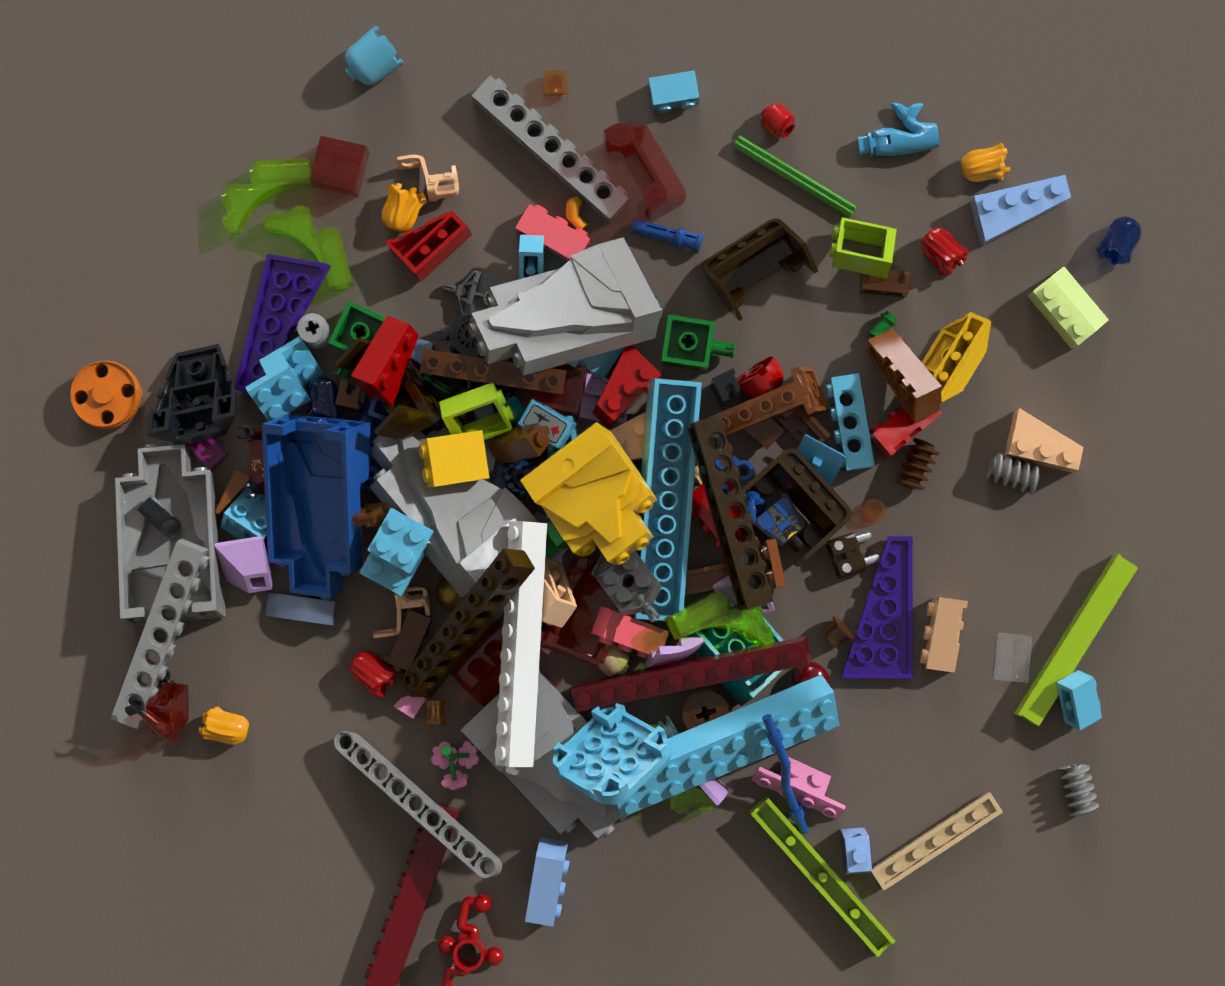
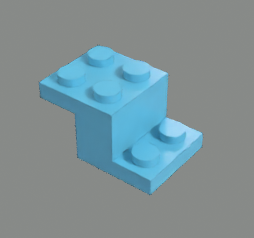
[246,336,324,421]
[359,508,434,596]

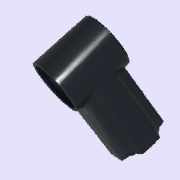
[137,495,182,537]

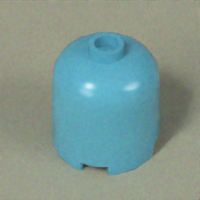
[345,25,404,85]

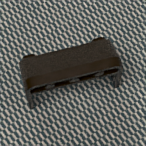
[701,219,818,321]
[334,338,442,440]
[742,449,852,567]

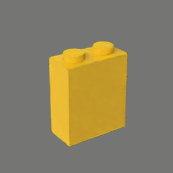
[418,430,489,487]

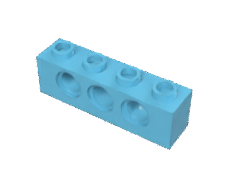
[826,373,875,472]

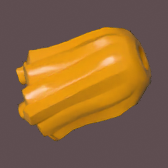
[961,143,1010,182]
[382,183,427,233]
[198,706,249,745]

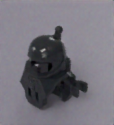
[437,314,488,392]

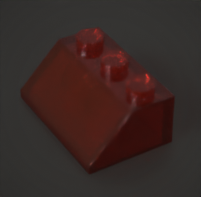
[451,620,503,707]

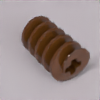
[895,438,940,490]

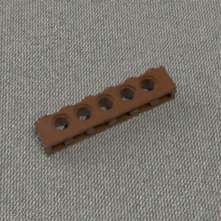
[420,349,566,394]

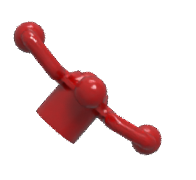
[438,894,504,986]

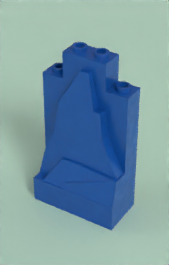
[262,414,371,600]

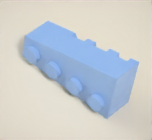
[969,175,1071,246]

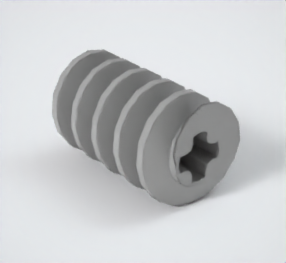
[297,313,332,349]
[986,453,1039,495]
[1059,764,1099,816]

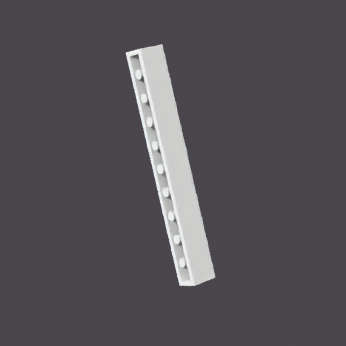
[495,521,547,767]

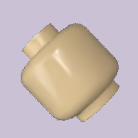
[594,642,629,677]

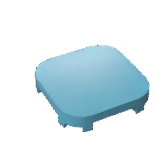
[553,703,671,805]

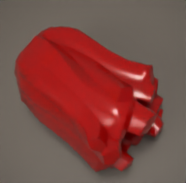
[921,227,969,276]
[349,651,397,699]

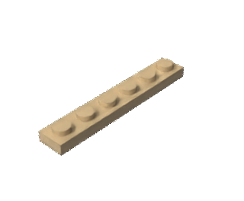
[871,791,1003,891]

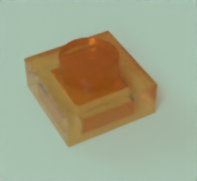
[544,70,568,96]

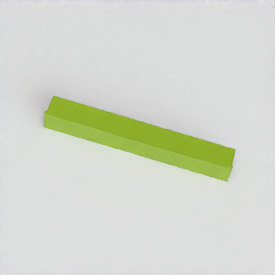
[1014,554,1138,726]
[748,796,896,957]

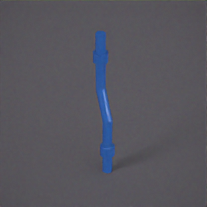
[762,714,809,835]

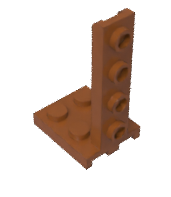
[710,366,829,436]
[685,539,786,596]

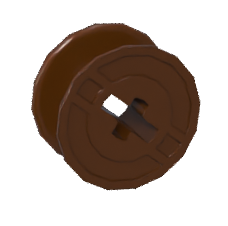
[682,690,733,730]

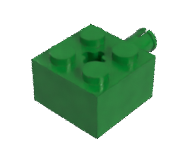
[328,301,385,379]
[661,314,735,372]

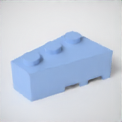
[525,837,569,927]

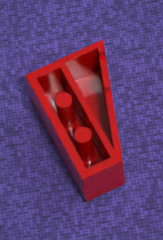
[385,210,472,282]
[351,315,419,406]
[592,345,662,429]
[869,407,942,460]

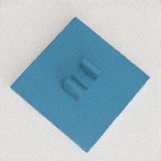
[796,434,847,485]

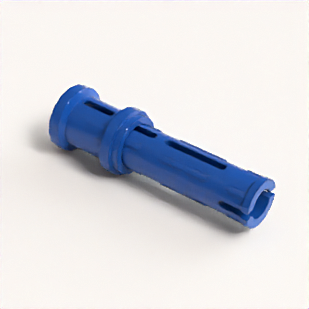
[631,218,704,254]

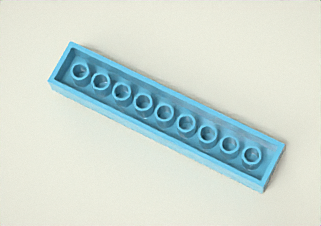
[630,378,702,622]
[614,674,840,818]

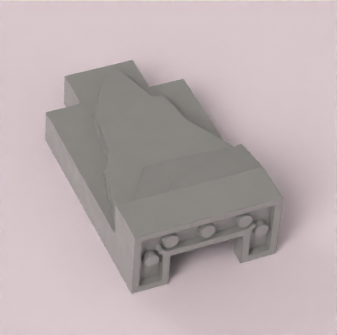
[468,237,661,376]
[370,427,539,598]
[115,442,226,626]
[461,670,629,839]

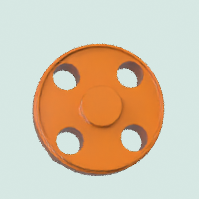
[70,361,143,430]

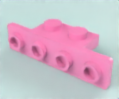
[752,757,846,819]

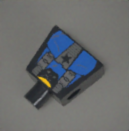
[753,493,807,553]

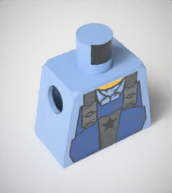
[840,827,872,875]

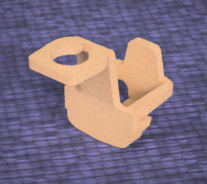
[396,155,459,203]
[373,586,430,638]

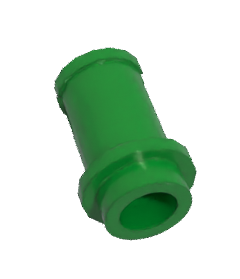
[868,311,897,337]

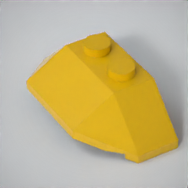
[922,312,991,402]

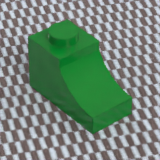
[545,521,569,558]

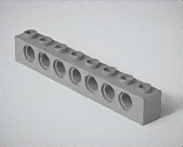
[471,75,629,224]
[110,539,209,729]

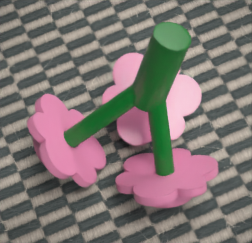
[431,741,479,790]

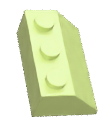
[1028,267,1108,349]

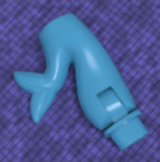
[857,103,939,157]

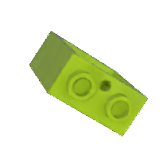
[829,217,897,279]
[439,382,514,440]

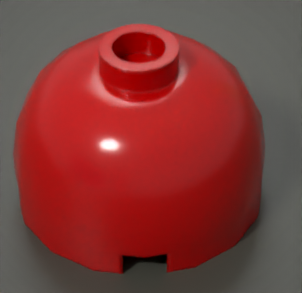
[737,356,784,399]

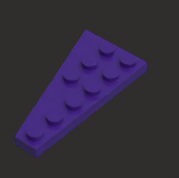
[234,254,331,393]
[841,536,913,679]

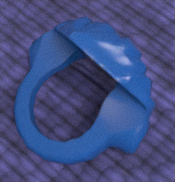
[732,491,766,524]

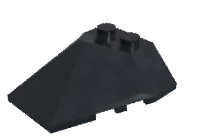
[146,344,238,445]

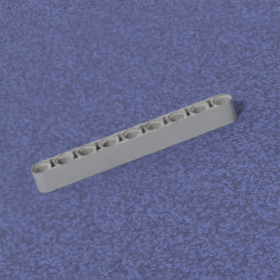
[334,731,502,878]

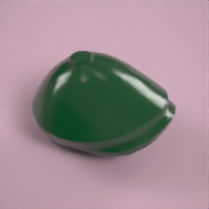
[422,374,458,405]

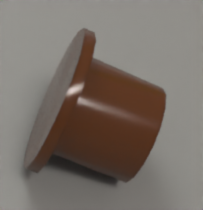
[822,615,855,648]

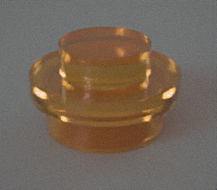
[862,498,886,522]

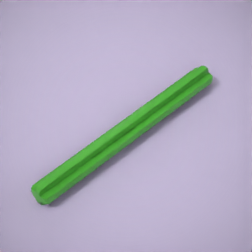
[733,136,856,217]

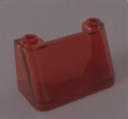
[603,123,686,223]
[540,556,633,667]

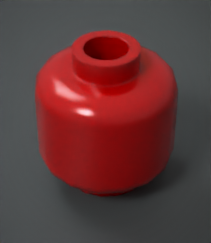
[761,103,795,138]

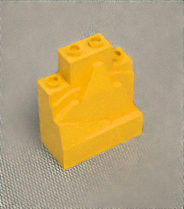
[520,422,658,566]

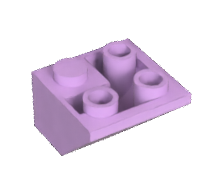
[215,536,273,593]

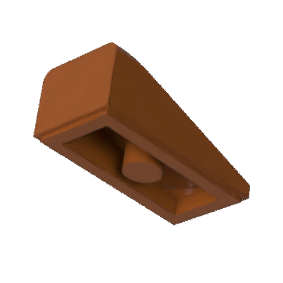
[215,470,255,515]

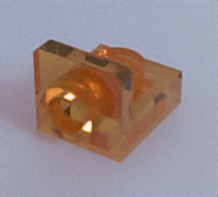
[352,502,389,528]

